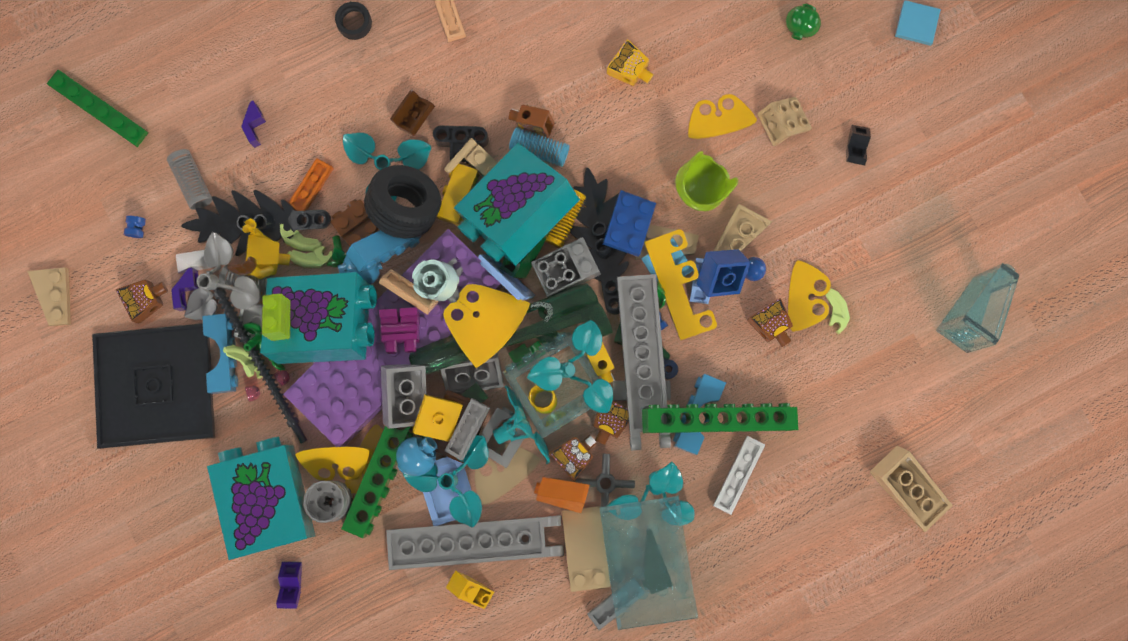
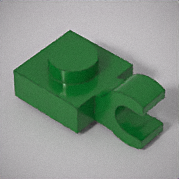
[508,341,543,370]

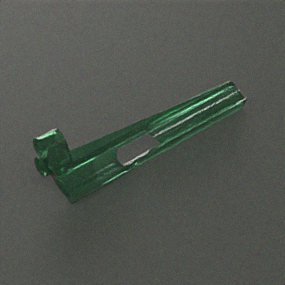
[409,283,613,374]

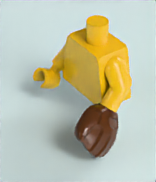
[228,218,290,279]

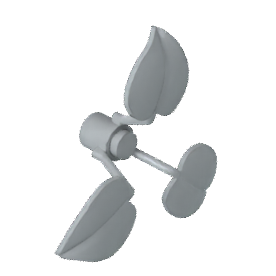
[184,232,261,320]

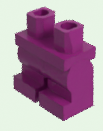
[379,307,420,354]

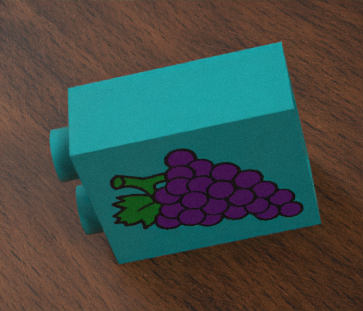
[454,143,580,266]
[261,272,377,364]
[207,437,316,560]

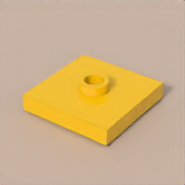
[412,394,463,442]

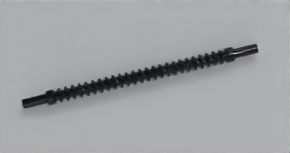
[213,274,307,444]

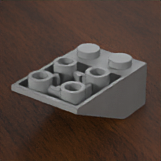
[531,237,601,297]

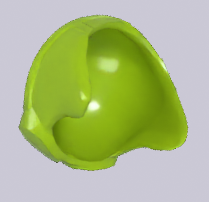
[675,151,738,211]

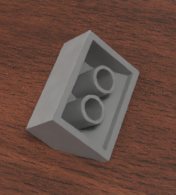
[439,349,504,394]
[381,364,426,429]

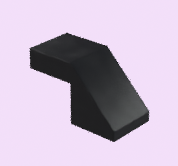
[846,125,871,166]

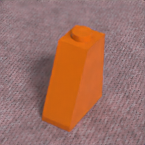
[534,477,590,513]

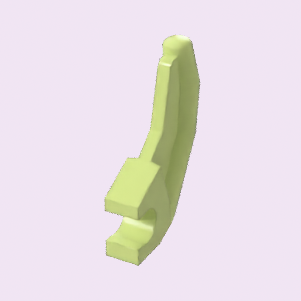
[280,224,322,252]
[287,246,332,268]
[825,288,850,334]
[223,345,263,379]

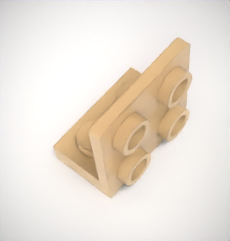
[757,97,812,146]

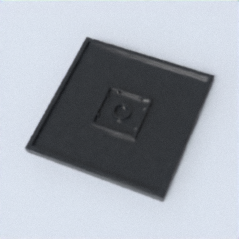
[92,323,215,449]

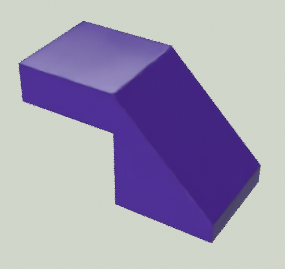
[241,101,266,148]
[171,268,199,311]
[276,562,302,609]

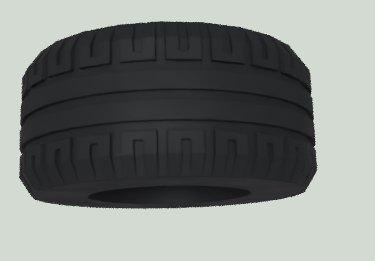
[364,165,441,239]

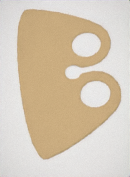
[475,444,540,505]

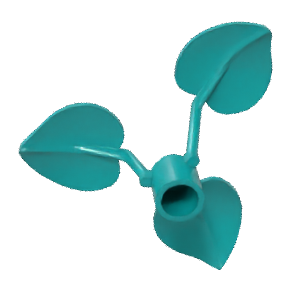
[343,132,431,201]
[527,320,613,413]
[493,385,550,464]
[403,435,489,528]
[606,462,695,526]

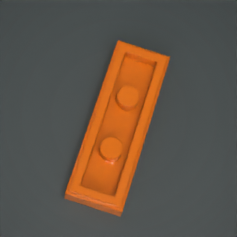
[289,158,334,211]

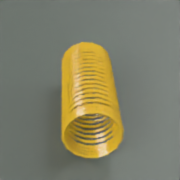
[545,190,586,248]
[529,385,557,414]

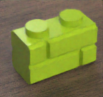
[262,294,290,341]

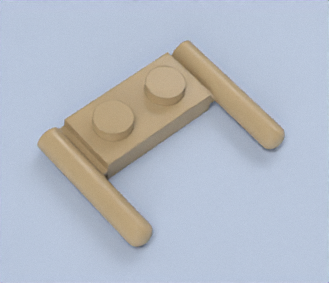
[445,138,497,177]

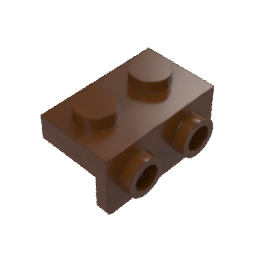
[390,90,435,136]

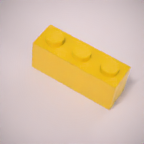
[437,164,479,226]

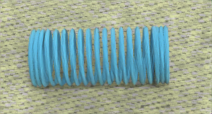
[509,127,570,167]

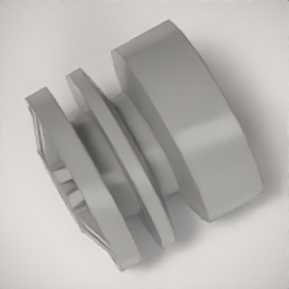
[303,481,353,523]

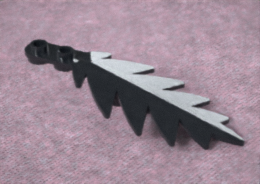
[566,168,629,315]
[181,190,331,256]

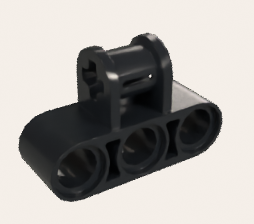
[433,125,489,164]

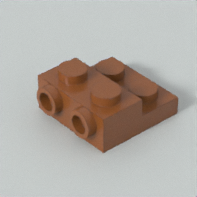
[331,199,380,247]

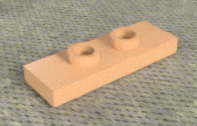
[434,0,466,43]
[379,269,438,315]

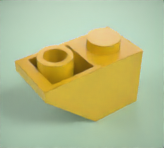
[445,570,494,609]

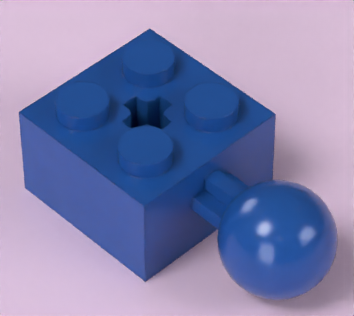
[696,249,766,297]

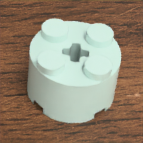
[412,260,459,301]

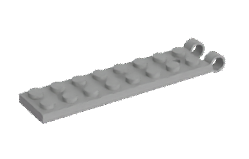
[617,274,671,451]
[386,515,564,570]

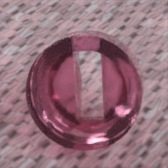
[273,370,290,387]
[245,386,261,402]

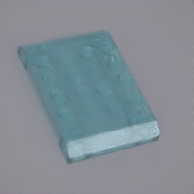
[599,496,698,630]

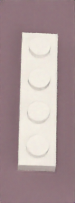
[713,436,765,515]

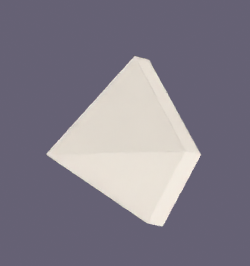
[176,250,215,273]

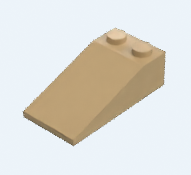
[870,446,953,532]
[562,506,610,592]

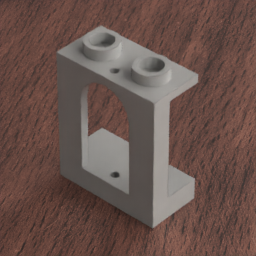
[481,406,530,468]

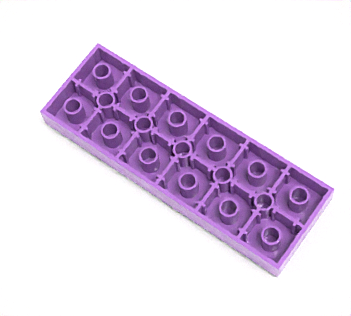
[283,229,503,447]

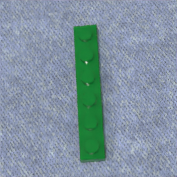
[47,70,148,148]

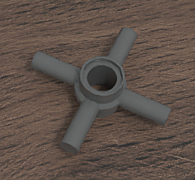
[576,454,635,513]

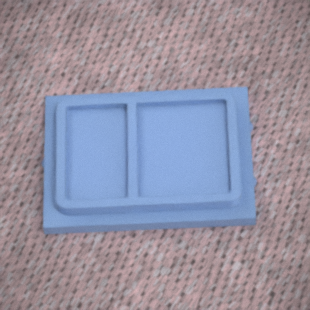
[478,254,535,300]
[423,456,472,526]

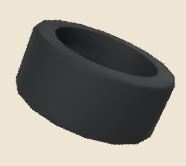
[335,1,372,40]

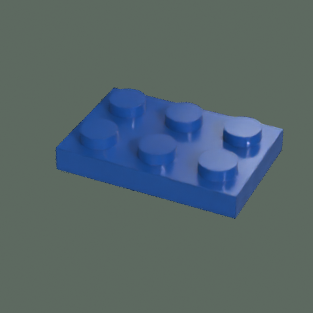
[603,190,656,257]

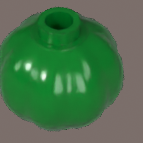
[786,4,821,40]

